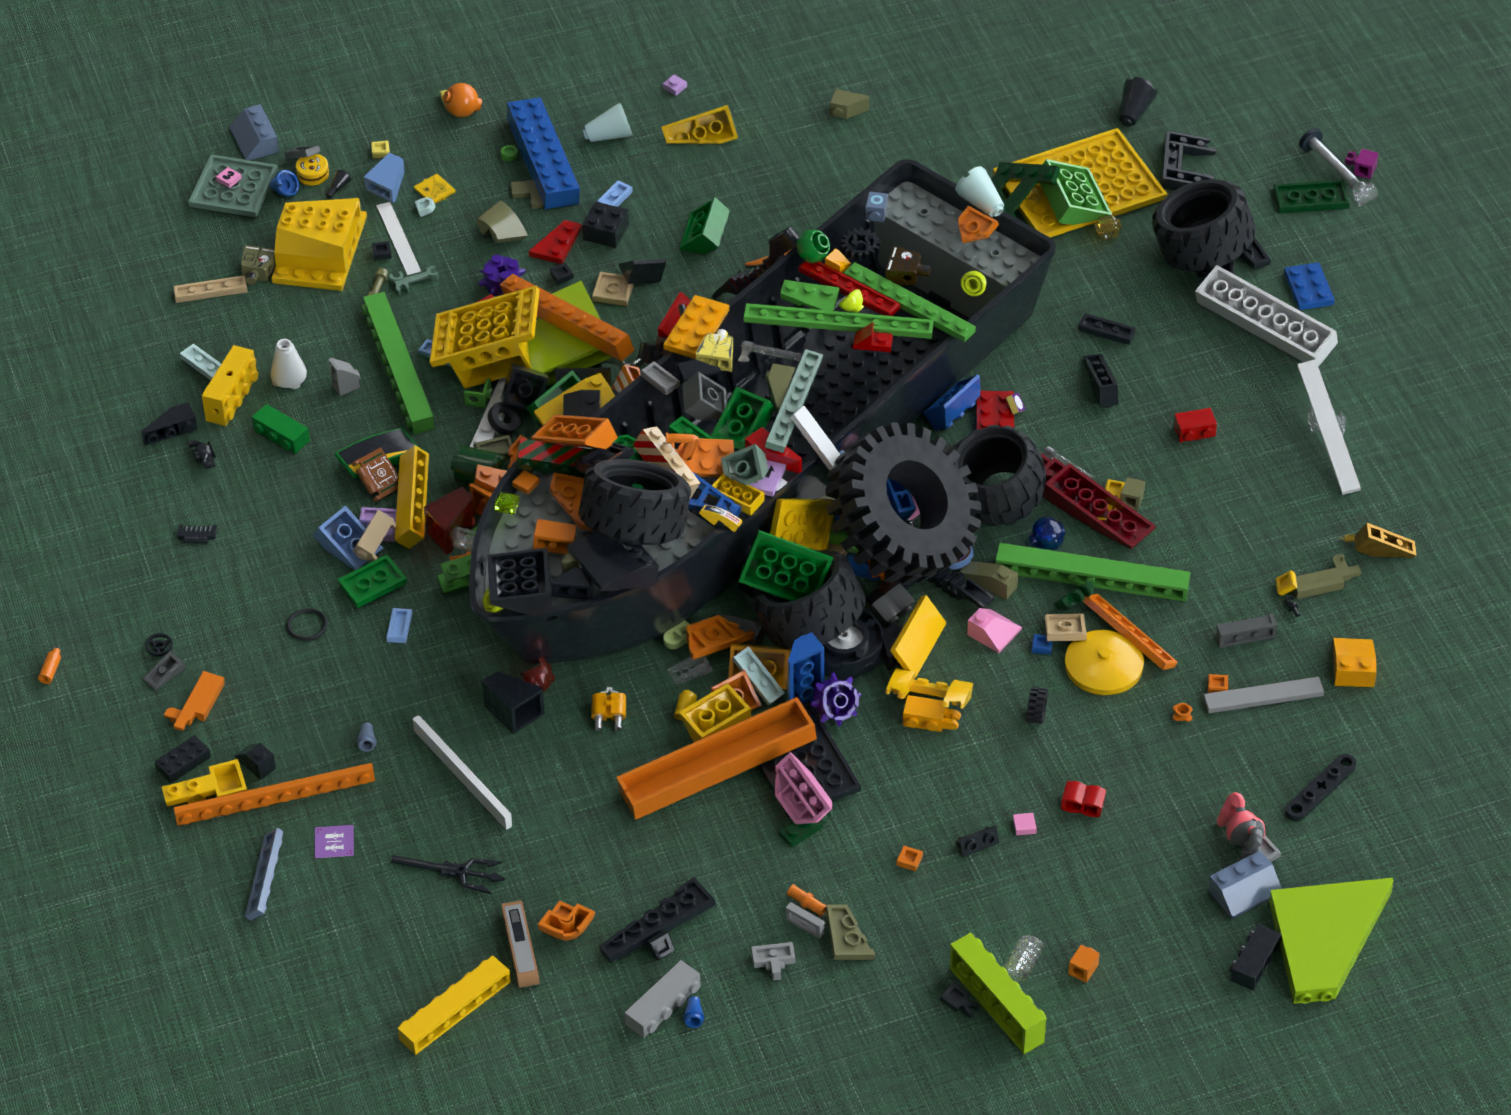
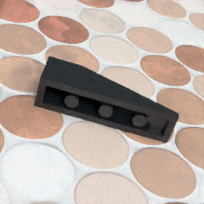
[1083,354,1118,408]

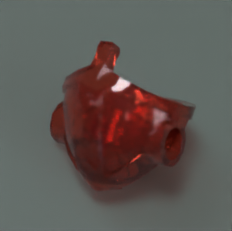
[520,657,555,692]

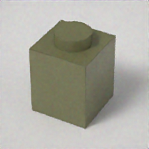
[1121,477,1145,510]

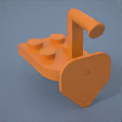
[666,433,734,478]

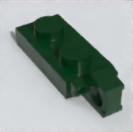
[779,811,831,847]

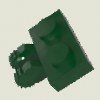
[1054,581,1095,609]

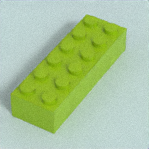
[949,933,1047,1054]

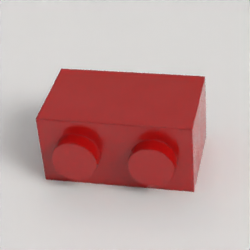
[1173,408,1217,442]

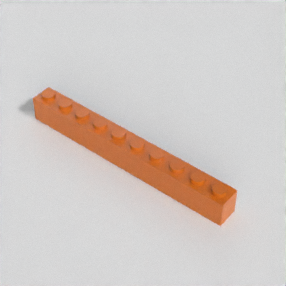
[500,274,635,362]

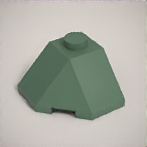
[721,444,769,486]

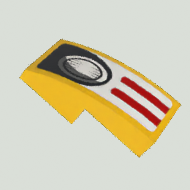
[699,505,742,532]

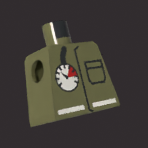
[241,245,276,285]

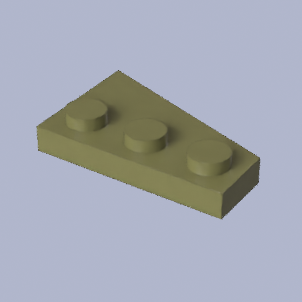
[826,904,876,960]

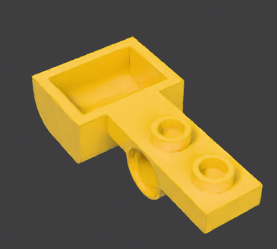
[162,759,247,807]

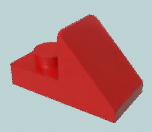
[853,322,893,352]

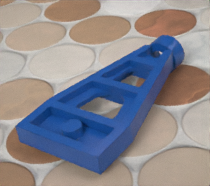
[688,472,741,517]

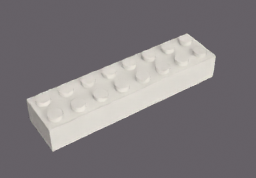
[1195,265,1338,367]

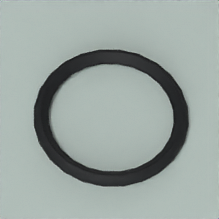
[287,608,328,641]

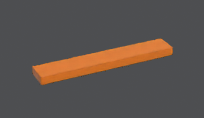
[1083,594,1177,670]

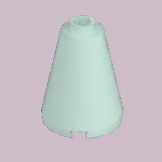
[582,103,632,142]
[955,166,1004,217]

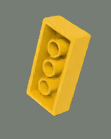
[710,473,764,516]

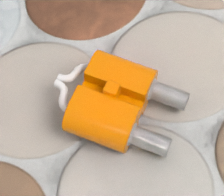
[591,687,626,731]

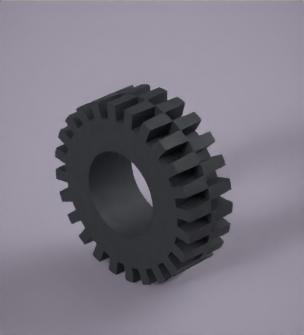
[825,423,981,585]

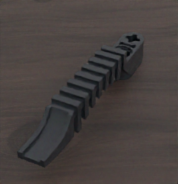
[712,225,799,300]
[928,567,994,608]

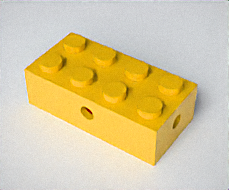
[202,345,258,426]

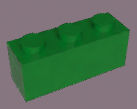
[252,404,310,454]

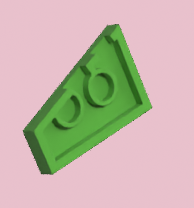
[781,280,839,311]

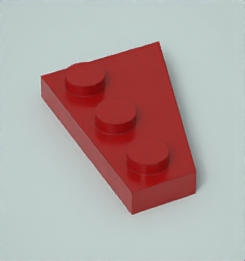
[529,220,582,264]

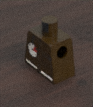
[885,246,931,285]

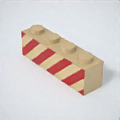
[633,426,700,499]

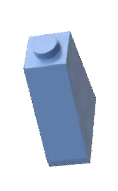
[364,153,405,203]

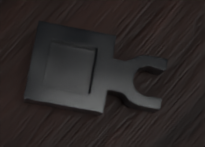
[940,982,980,1019]

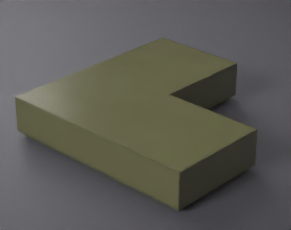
[511,180,544,209]

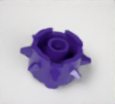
[478,255,526,296]
[811,673,861,727]

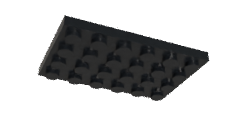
[758,701,861,818]

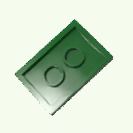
[337,555,407,608]

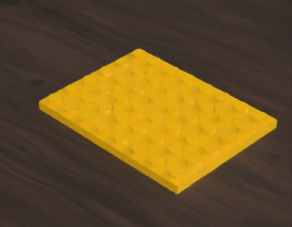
[993,128,1167,238]

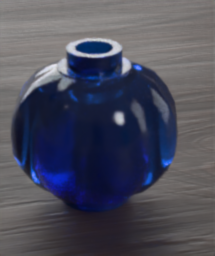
[1029,517,1066,551]

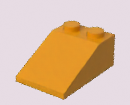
[1333,638,1377,687]

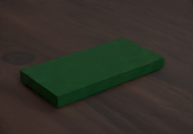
[1273,180,1350,213]

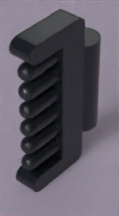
[177,524,217,544]

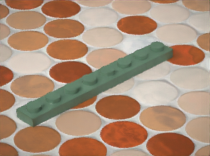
[765,349,823,453]

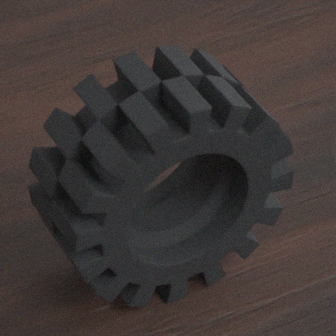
[1026,687,1048,724]

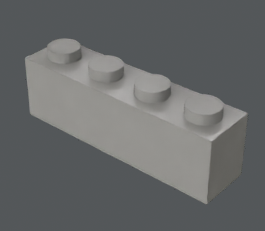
[625,960,700,1038]

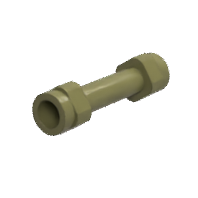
[367,268,388,296]

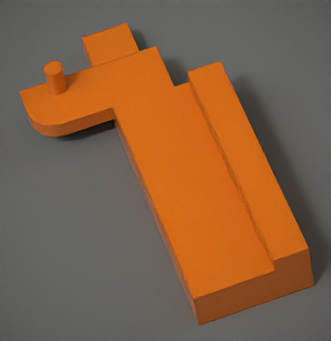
[164,671,225,731]

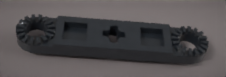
[1286,754,1356,822]

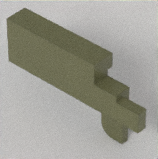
[1293,554,1361,599]

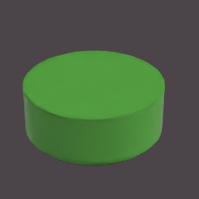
[501,145,518,162]

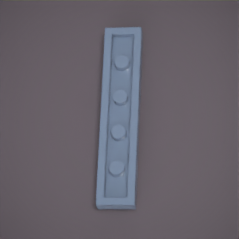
[245,828,283,921]

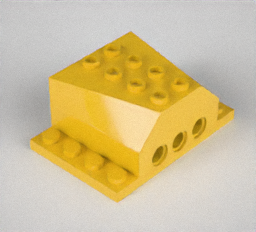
[272,198,367,291]
[430,285,539,388]

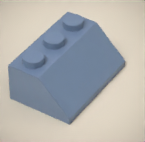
[229,104,279,160]
[1208,850,1282,919]

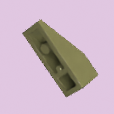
[765,364,795,417]
[958,561,1018,600]

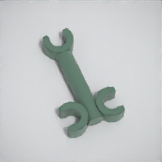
[390,266,439,296]

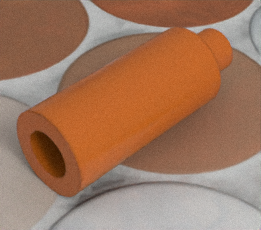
[38,648,61,684]

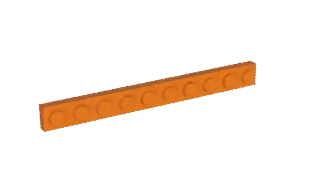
[174,763,375,826]

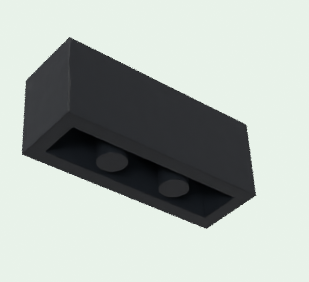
[1229,924,1281,991]

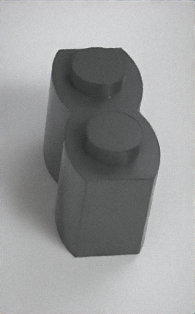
[869,584,915,627]

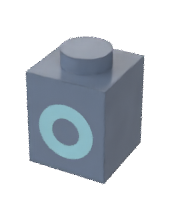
[866,192,888,222]

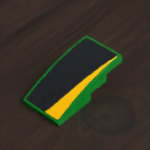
[334,428,418,478]

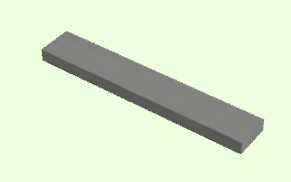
[1203,677,1324,714]

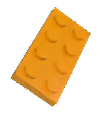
[664,295,729,359]

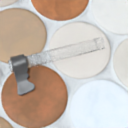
[738,341,801,362]
[1043,446,1094,480]

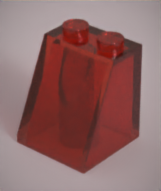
[424,487,475,555]

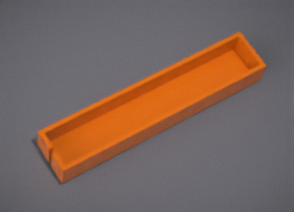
[616,697,817,819]

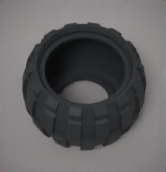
[953,425,1046,526]

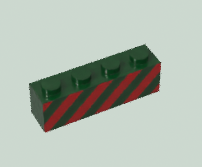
[516,438,593,478]

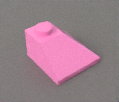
[967,608,1022,653]

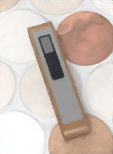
[501,900,540,988]

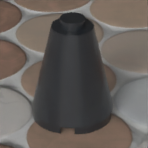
[1119,77,1158,126]

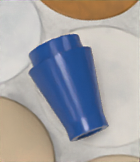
[683,996,704,1028]

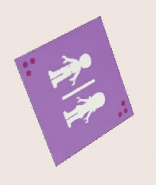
[315,825,354,858]

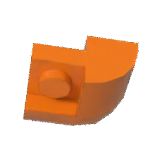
[538,901,595,941]

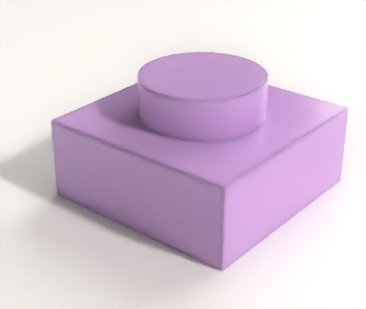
[663,75,687,96]

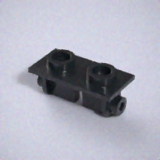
[955,825,999,857]

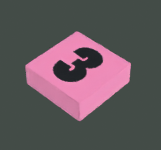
[216,167,242,188]

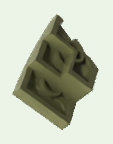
[476,201,528,243]

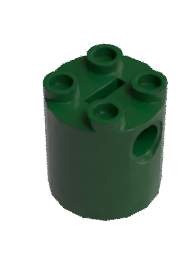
[451,446,505,485]

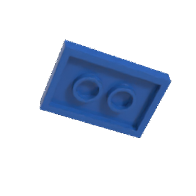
[1284,262,1335,310]

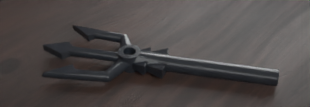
[391,855,505,895]

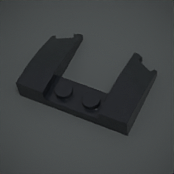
[1160,130,1216,190]

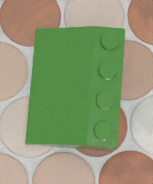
[1040,159,1112,225]

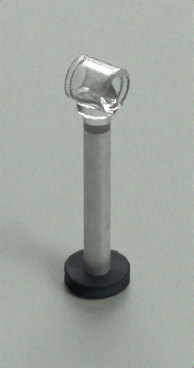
[1299,128,1378,205]

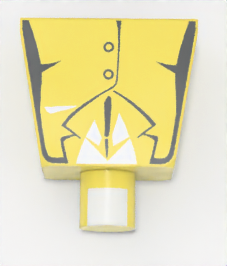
[696,329,733,372]

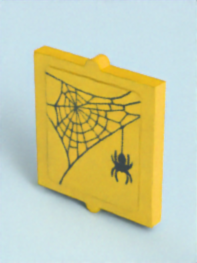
[414,174,456,204]

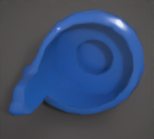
[269,170,299,197]

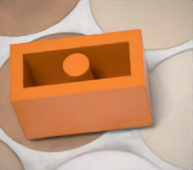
[533,519,577,554]

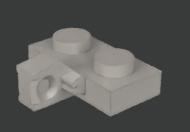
[751,942,796,981]

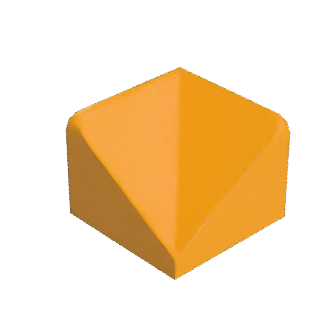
[825,249,851,273]

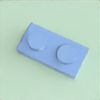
[597,180,633,207]

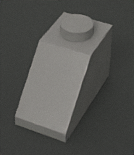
[328,358,361,396]

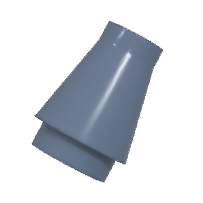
[357,723,377,752]

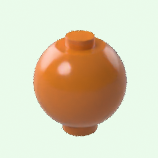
[443,83,482,118]

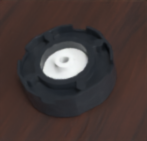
[822,608,883,679]

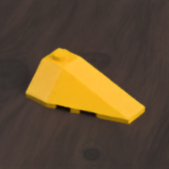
[661,105,738,144]

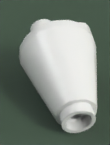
[270,339,307,389]

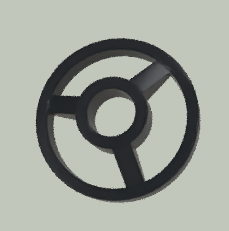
[145,633,173,656]

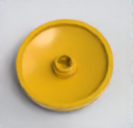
[1065,630,1144,695]

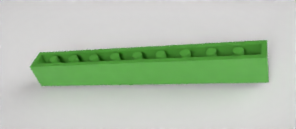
[361,292,435,434]
[996,543,1191,602]

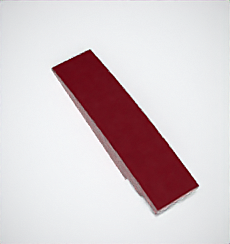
[1040,452,1156,549]

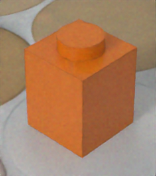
[1068,945,1100,983]

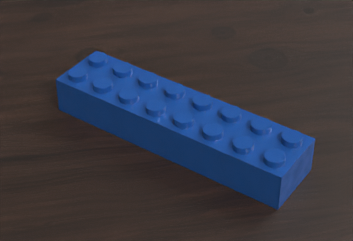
[506,97,580,209]

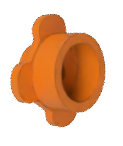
[1173,703,1192,722]

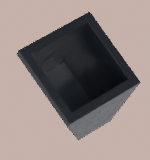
[482,671,545,734]

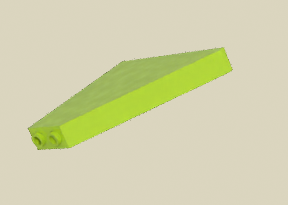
[528,281,612,387]
[1269,878,1393,1004]

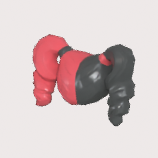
[1217,792,1265,862]

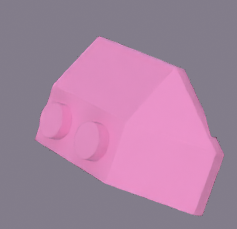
[775,752,832,824]

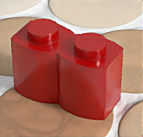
[1061,781,1106,817]

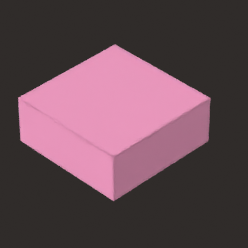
[1013,813,1036,836]

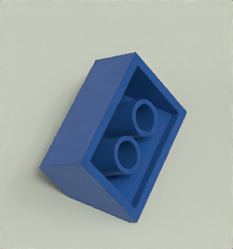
[923,374,980,431]

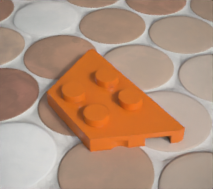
[685,615,755,660]

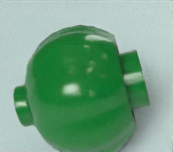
[796,229,830,263]

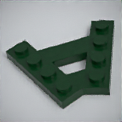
[991,162,1061,219]

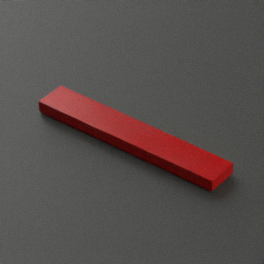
[799,261,900,316]

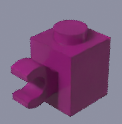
[1344,149,1379,179]

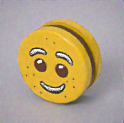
[296,154,329,186]

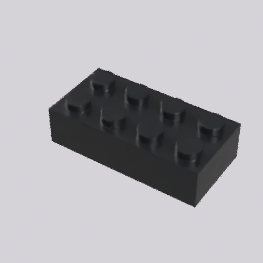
[155,735,211,783]

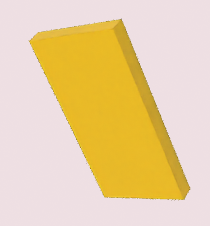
[890,595,947,678]

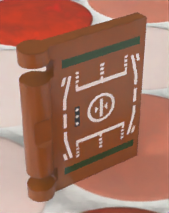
[351,447,399,502]

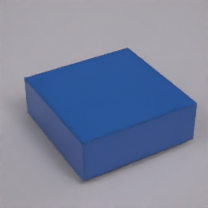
[1032,634,1053,655]

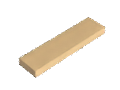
[173,275,248,303]

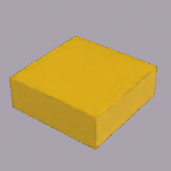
[1275,570,1297,596]

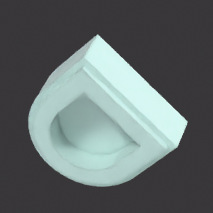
[415,197,435,217]

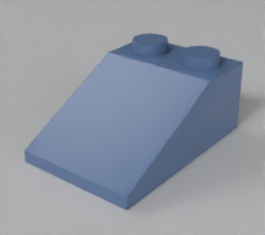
[313,506,383,570]

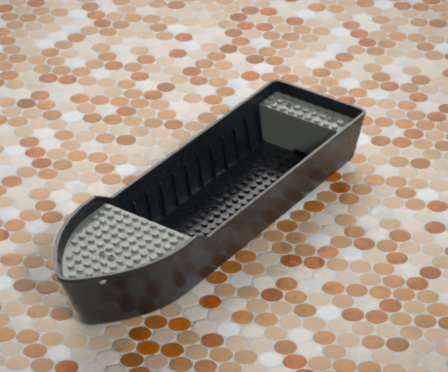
[469,159,1056,665]

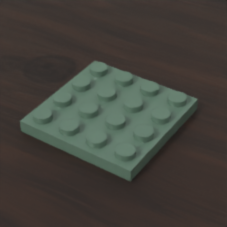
[188,154,278,218]

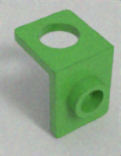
[464,378,493,408]

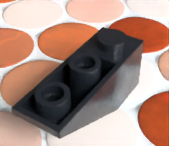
[141,402,198,446]

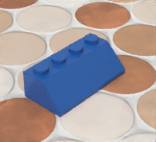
[788,632,824,704]

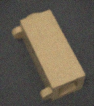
[352,509,397,562]

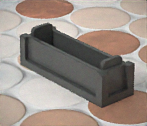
[1215,613,1277,648]

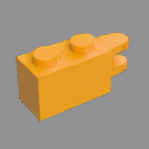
[903,695,961,732]

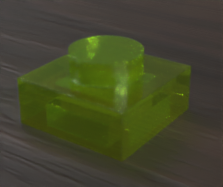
[495,492,520,515]

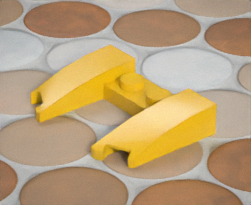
[886,668,973,709]

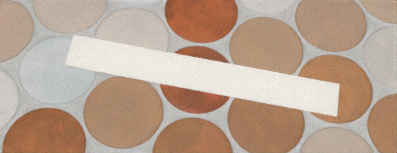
[376,202,421,275]

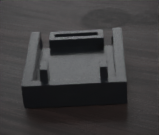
[574,442,634,473]

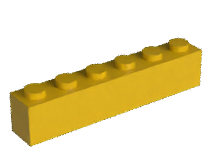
[395,445,429,549]
[397,956,511,1055]

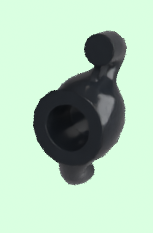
[187,440,216,469]

